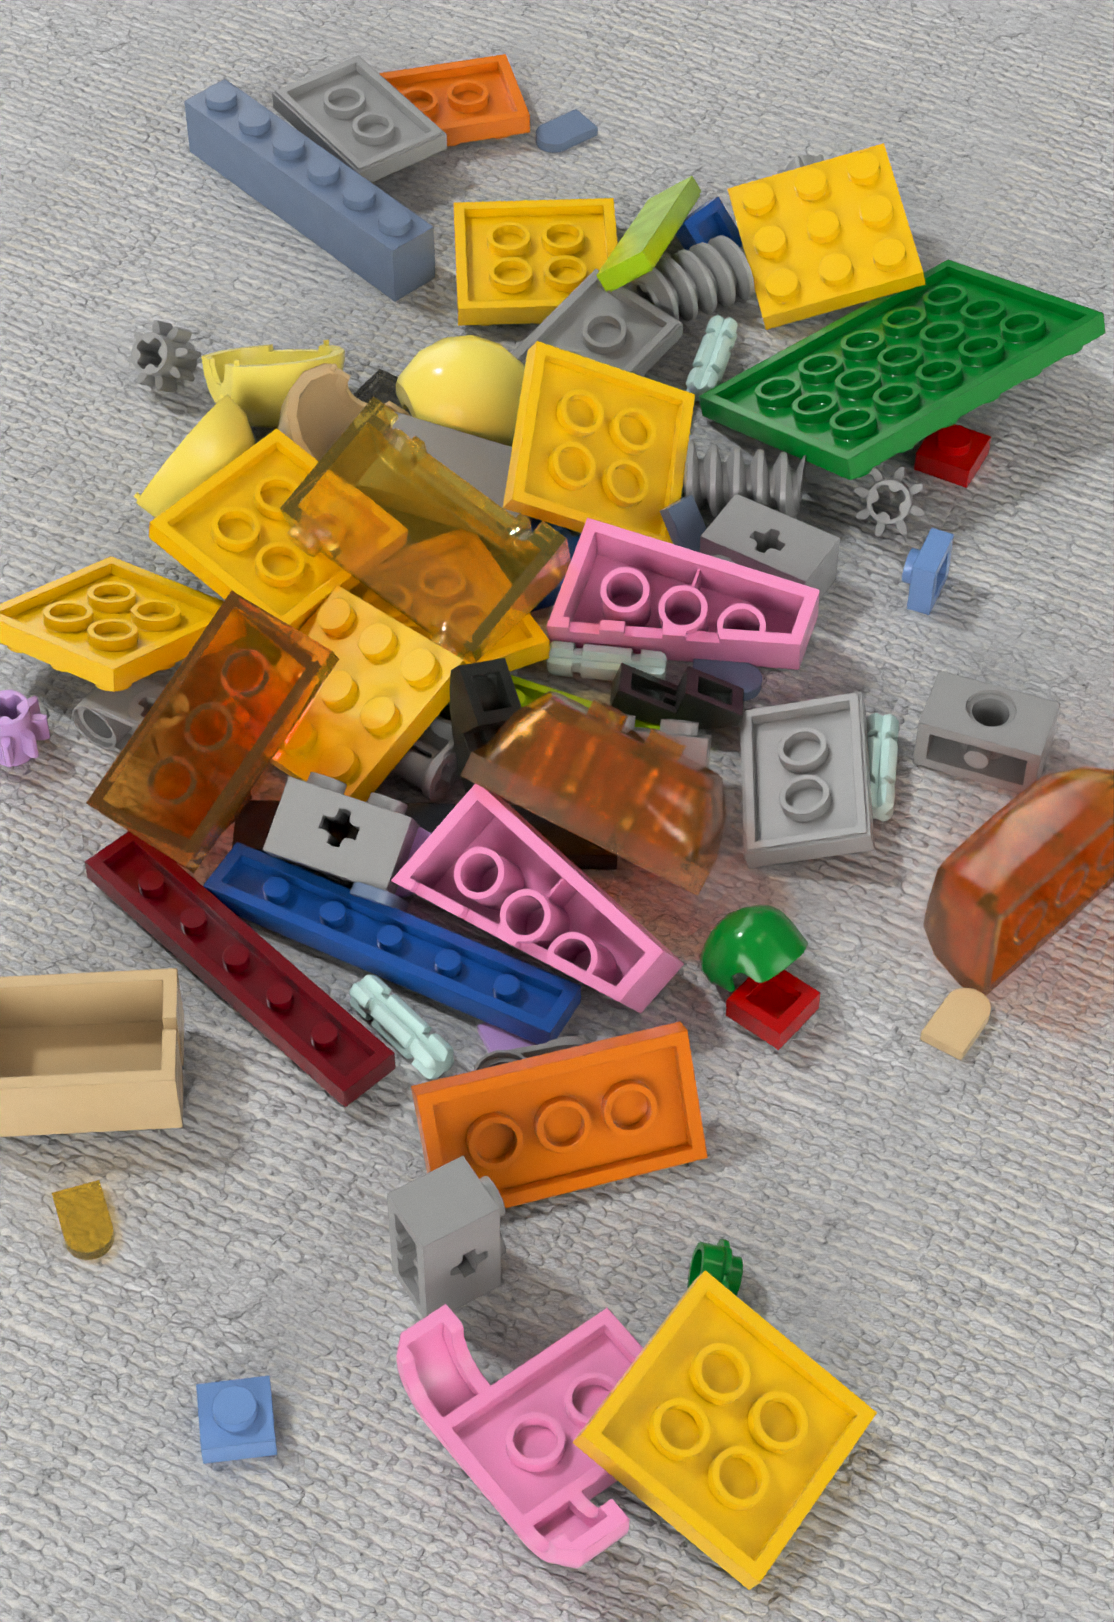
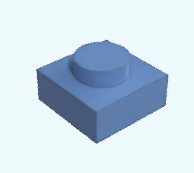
[902,528,954,615]
[196,1375,277,1464]

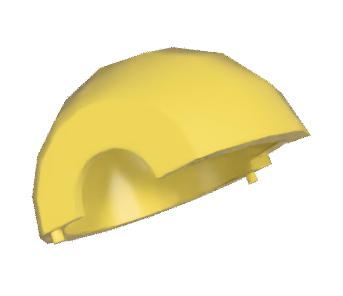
[396,335,525,447]
[201,340,345,428]
[133,394,256,518]

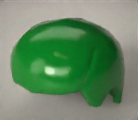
[700,905,808,992]

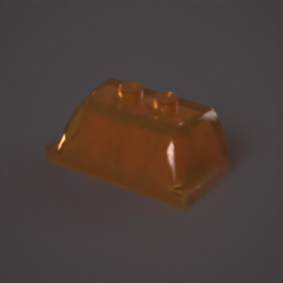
[86,591,339,874]
[460,691,727,896]
[923,766,1114,996]

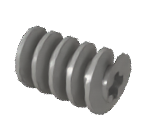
[629,235,755,321]
[683,441,806,518]

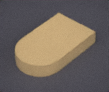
[920,988,991,1061]

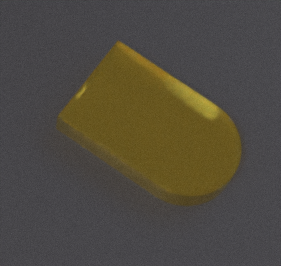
[52,1180,115,1260]

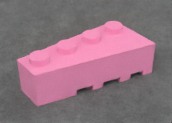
[546,517,820,670]
[391,782,684,1013]

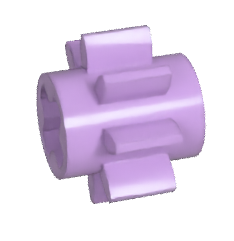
[0,690,50,767]

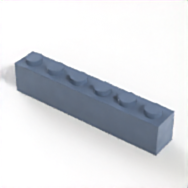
[184,79,435,302]

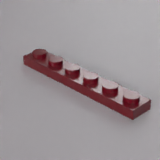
[85,827,396,1107]

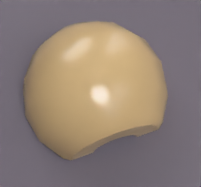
[278,363,410,487]

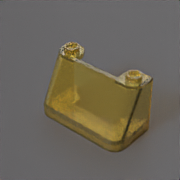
[280,396,571,663]

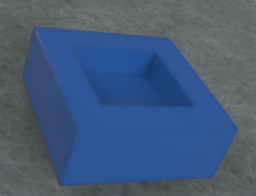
[676,196,743,251]

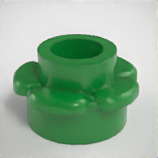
[687,1239,743,1296]

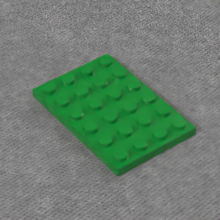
[699,259,1106,481]

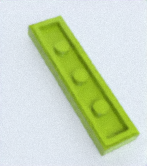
[596,176,702,292]

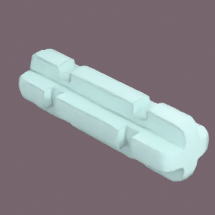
[686,315,738,402]
[547,641,667,681]
[866,713,899,822]
[349,974,454,1080]

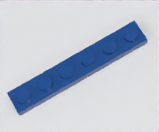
[203,842,581,1044]

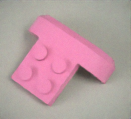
[396,1304,643,1569]

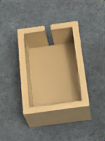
[0,968,184,1137]

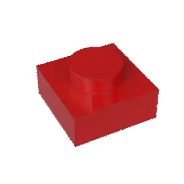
[914,424,991,488]
[725,969,821,1050]

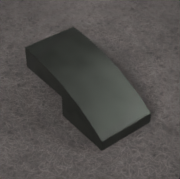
[450,658,529,795]
[609,663,744,729]

